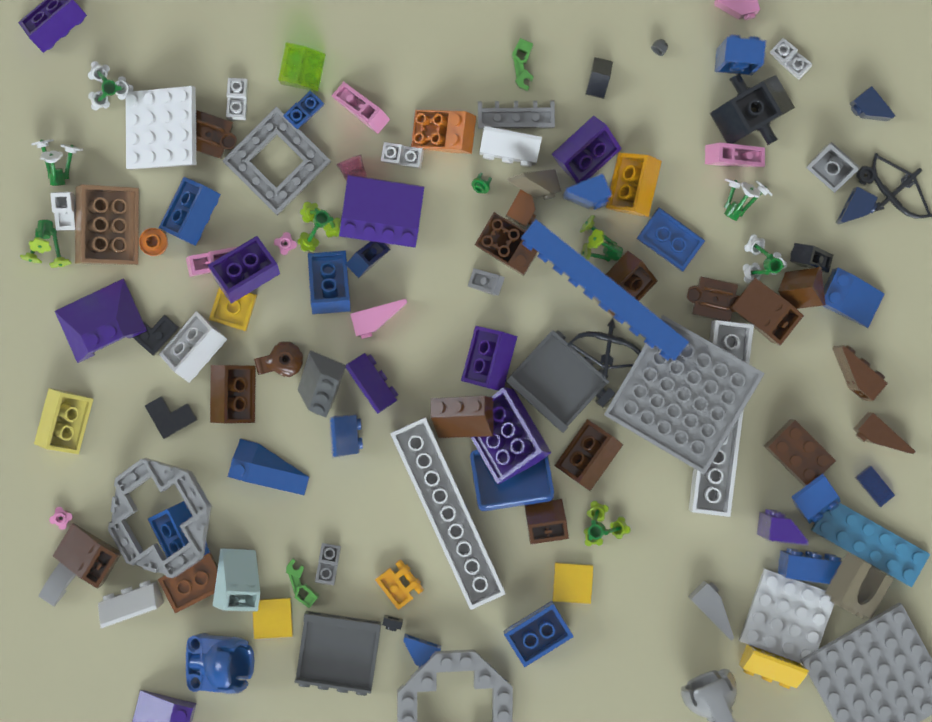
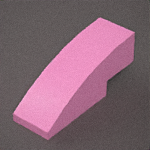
[186,247,237,277]

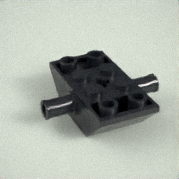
[709,73,795,146]

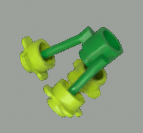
[584,500,631,546]

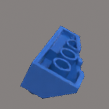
[228,439,309,495]

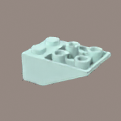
[213,548,260,611]

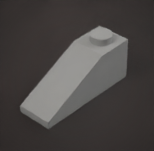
[688,581,734,641]

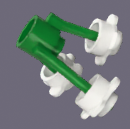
[88,61,134,111]
[743,234,787,283]

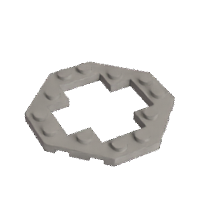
[108,458,211,578]
[397,649,513,722]

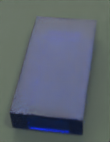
[855,465,895,507]

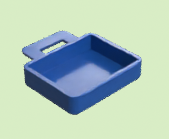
[470,450,554,511]

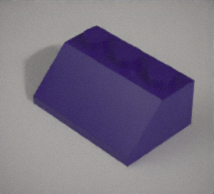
[18,0,87,53]
[552,115,622,184]
[208,236,280,304]
[461,326,518,391]
[346,353,398,414]
[757,509,808,545]

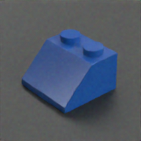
[791,474,841,524]

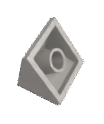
[806,142,861,193]

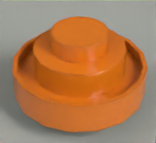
[139,228,168,256]

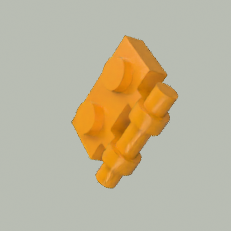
[375,559,424,610]

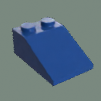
[308,250,351,315]
[823,268,885,328]
[330,414,363,457]

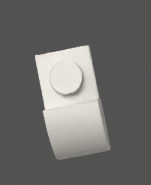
[51,192,75,230]

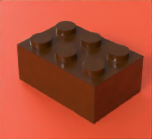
[764,419,836,487]

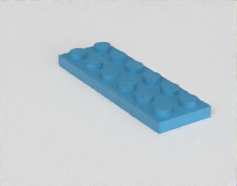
[811,502,930,587]

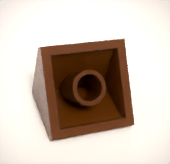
[778,267,826,309]

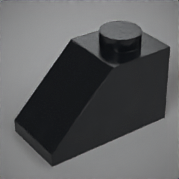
[790,243,833,273]

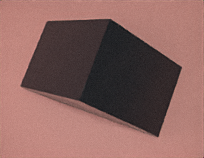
[585,57,613,99]

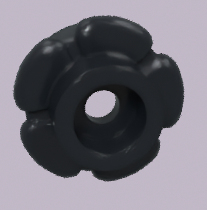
[856,166,875,185]

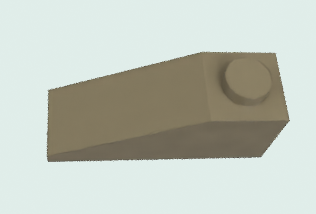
[508,169,561,200]

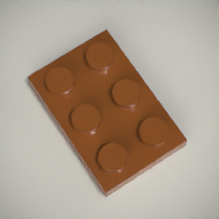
[158,552,218,613]

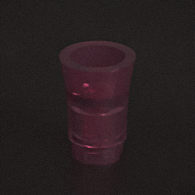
[337,155,368,182]

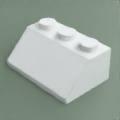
[479,126,542,167]
[159,311,227,383]
[98,580,164,628]

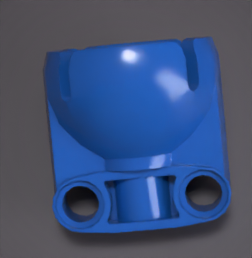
[186,633,255,694]

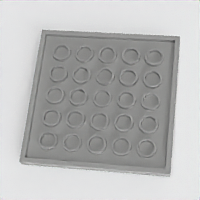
[604,315,765,474]
[800,602,932,722]

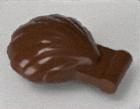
[254,341,303,377]

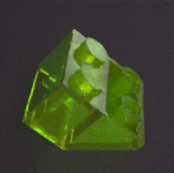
[278,42,326,92]

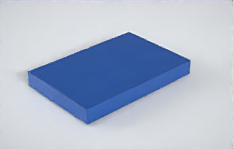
[636,207,705,272]

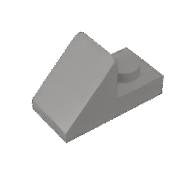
[468,268,505,296]

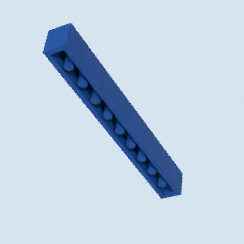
[521,220,689,361]

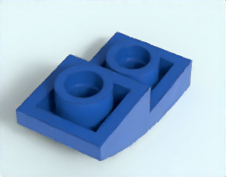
[283,90,324,129]

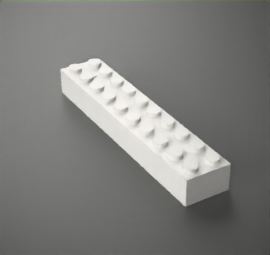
[688,320,754,517]
[390,417,506,610]

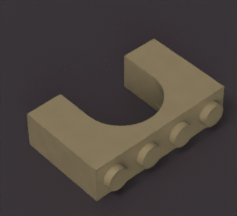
[824,552,893,619]

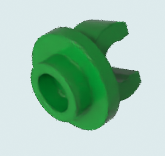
[471,173,492,194]

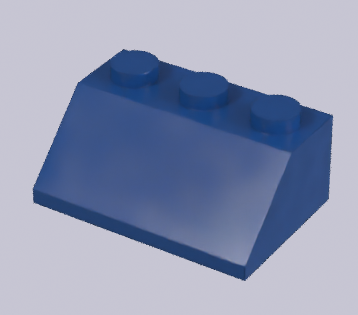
[562,174,612,210]
[159,177,221,246]
[148,501,210,558]

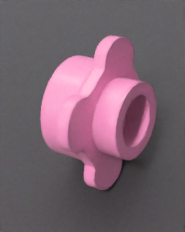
[274,232,297,255]
[49,507,73,530]

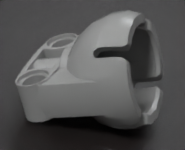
[681,669,737,722]

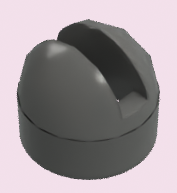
[651,39,668,56]

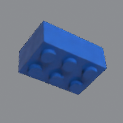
[714,35,766,75]
[777,548,842,584]
[503,601,574,668]

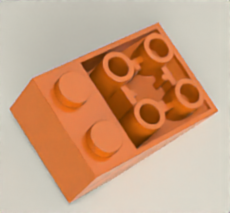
[411,110,476,154]

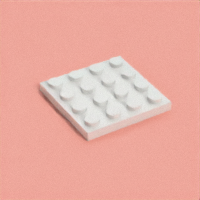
[125,86,196,170]
[739,568,834,663]

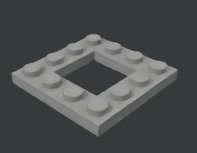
[222,106,331,216]

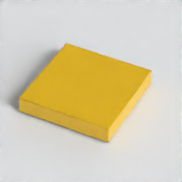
[209,287,257,331]
[552,562,593,604]
[253,597,293,639]

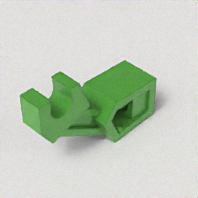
[512,38,533,91]
[286,558,319,608]

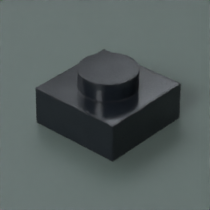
[595,388,615,407]
[382,615,403,631]

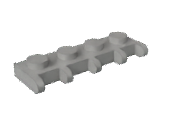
[478,100,555,129]

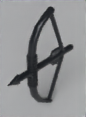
[872,153,932,219]
[567,318,641,378]

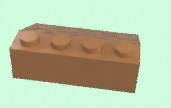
[75,184,139,265]

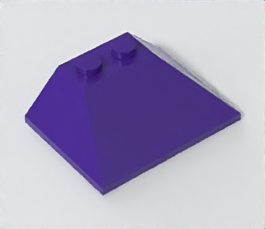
[55,279,147,363]

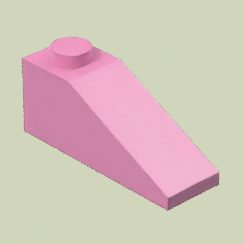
[332,81,390,134]
[705,143,765,167]
[350,299,407,339]

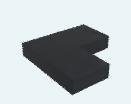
[133,315,180,356]
[145,396,198,439]

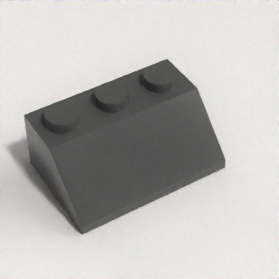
[298,350,347,418]

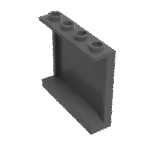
[506,330,609,433]
[294,611,382,696]

